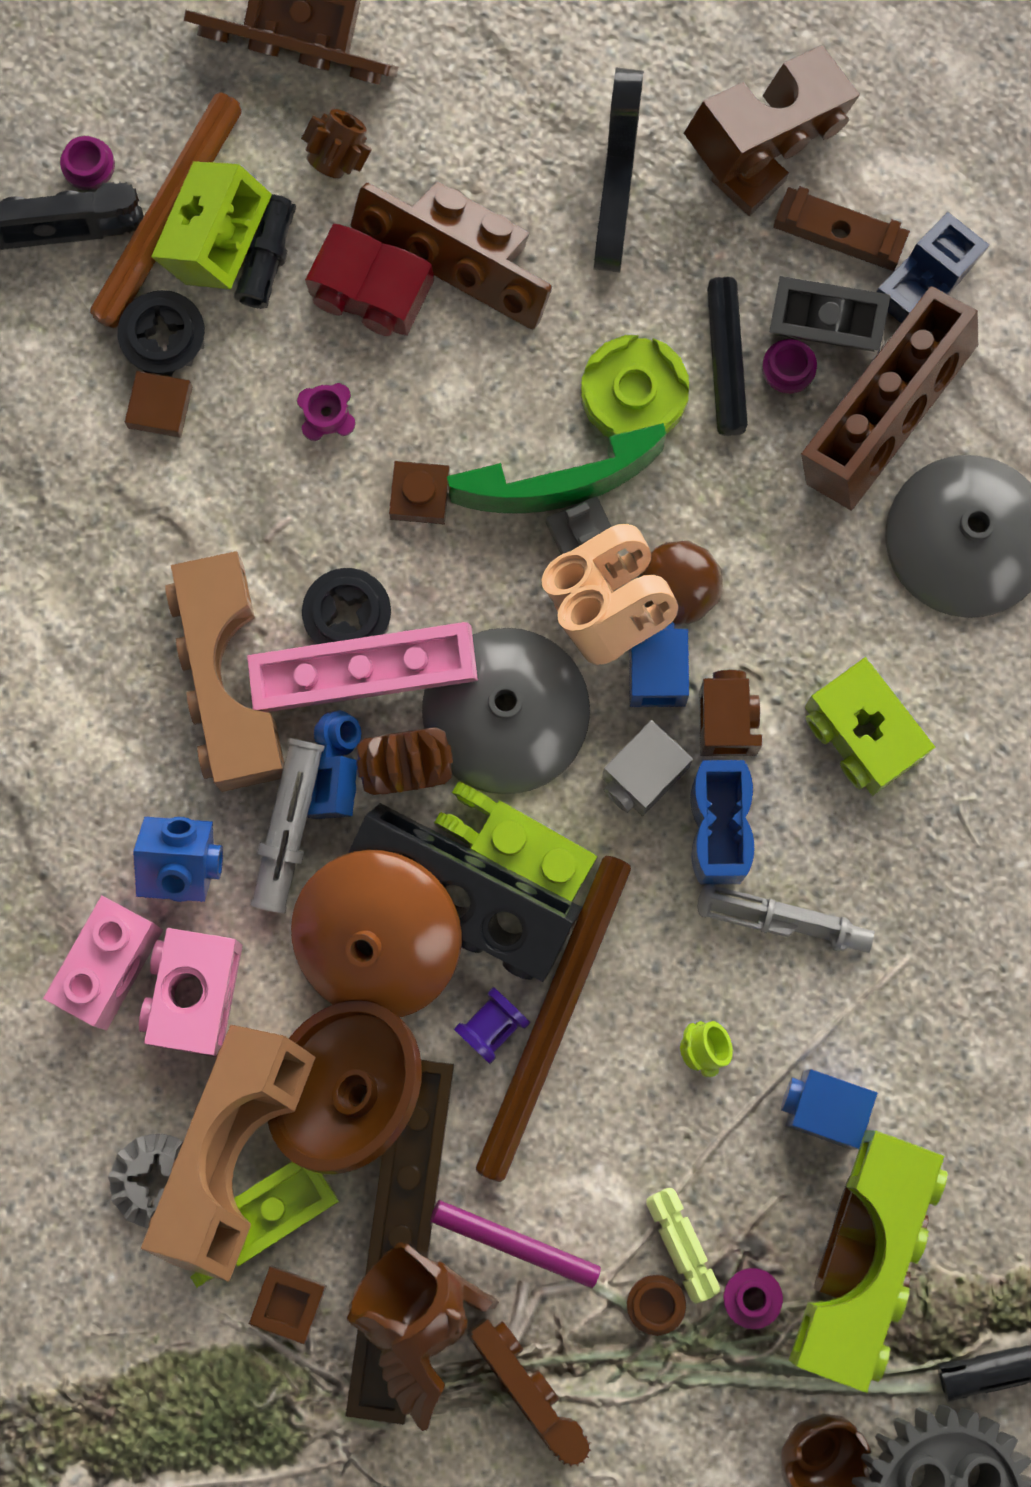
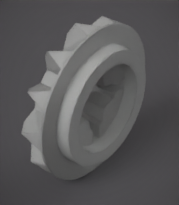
[108,1134,183,1228]

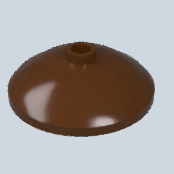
[267,1000,422,1175]

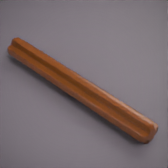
[90,92,241,329]

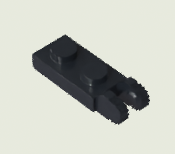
[0,181,144,250]

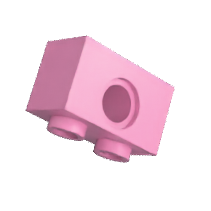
[43,895,163,1031]
[139,928,243,1057]

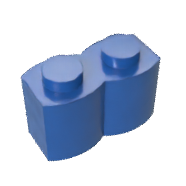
[690,760,755,885]

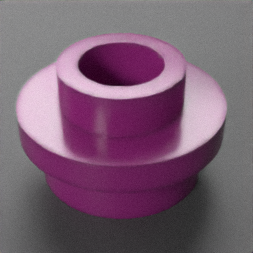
[723,1268,783,1329]

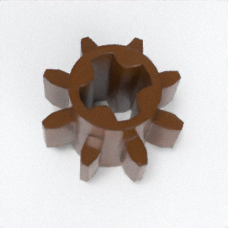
[301,109,372,179]

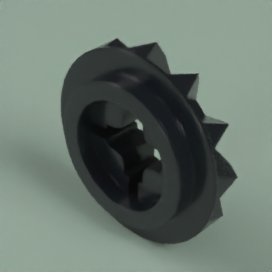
[117,290,206,377]
[302,568,392,644]

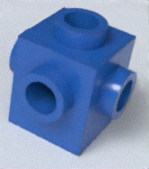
[133,817,223,902]

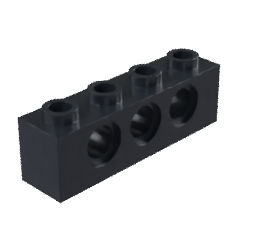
[348,803,583,982]

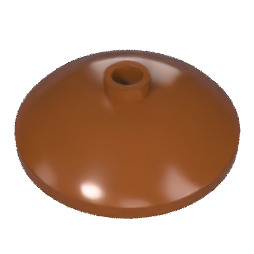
[291,850,462,1017]

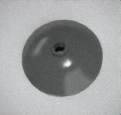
[885,455,1031,618]
[422,628,590,794]

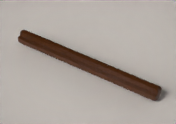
[476,855,631,1182]

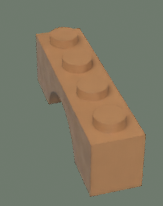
[165,551,284,792]
[140,1024,316,1282]

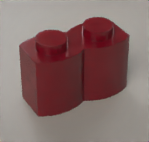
[305,223,435,336]

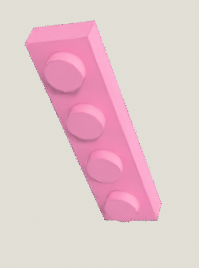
[247,622,478,712]

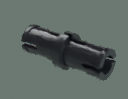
[234,194,296,309]

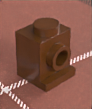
[699,670,762,756]

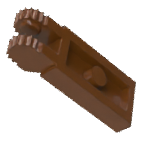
[467,1318,591,1467]

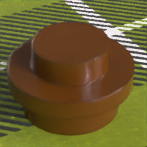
[627,1274,686,1336]

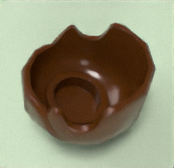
[638,540,723,625]
[780,1414,872,1487]

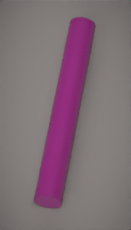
[430,1200,601,1289]

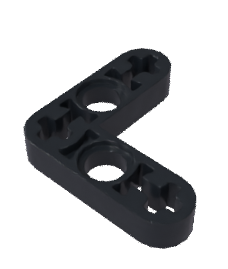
[593,67,644,273]

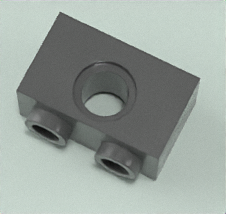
[769,276,891,353]

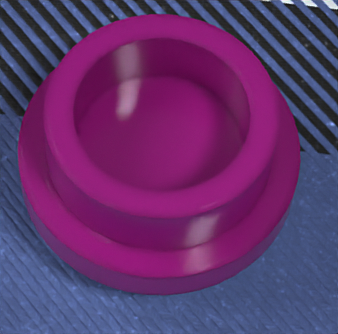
[60,136,115,190]
[762,339,817,394]

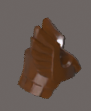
[347,1243,499,1431]

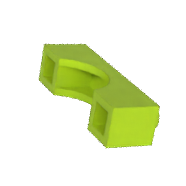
[788,1130,948,1393]

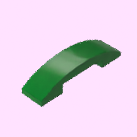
[447,423,666,514]

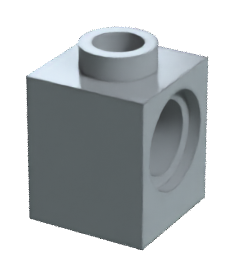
[602,720,693,817]

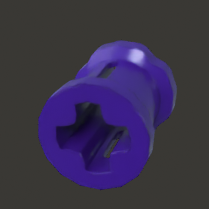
[454,987,531,1064]

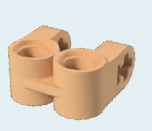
[542,524,678,665]

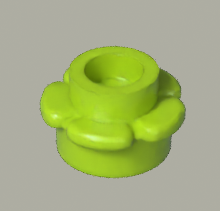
[680,1021,733,1077]

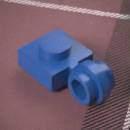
[307,710,362,819]

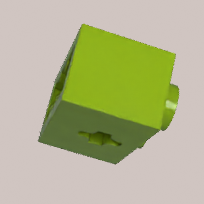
[151,161,272,290]
[804,657,936,796]

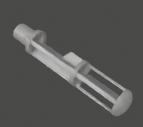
[697,884,874,953]

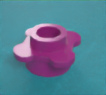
[297,383,356,441]

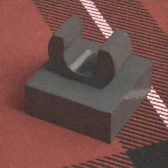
[546,496,612,555]

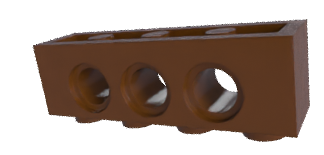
[801,286,978,511]

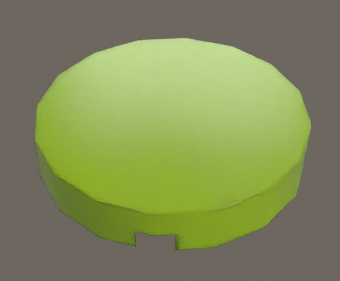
[581,335,689,437]

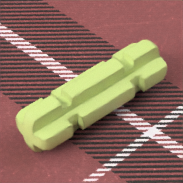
[646,1188,720,1304]

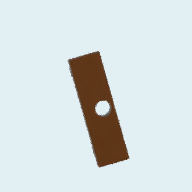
[773,186,910,272]

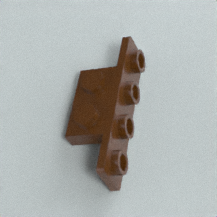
[183,0,399,85]
[350,181,552,330]

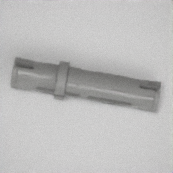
[250,738,325,913]

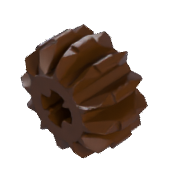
[356,727,453,795]

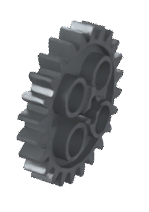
[851,1405,1031,1487]

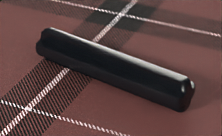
[707,277,748,436]

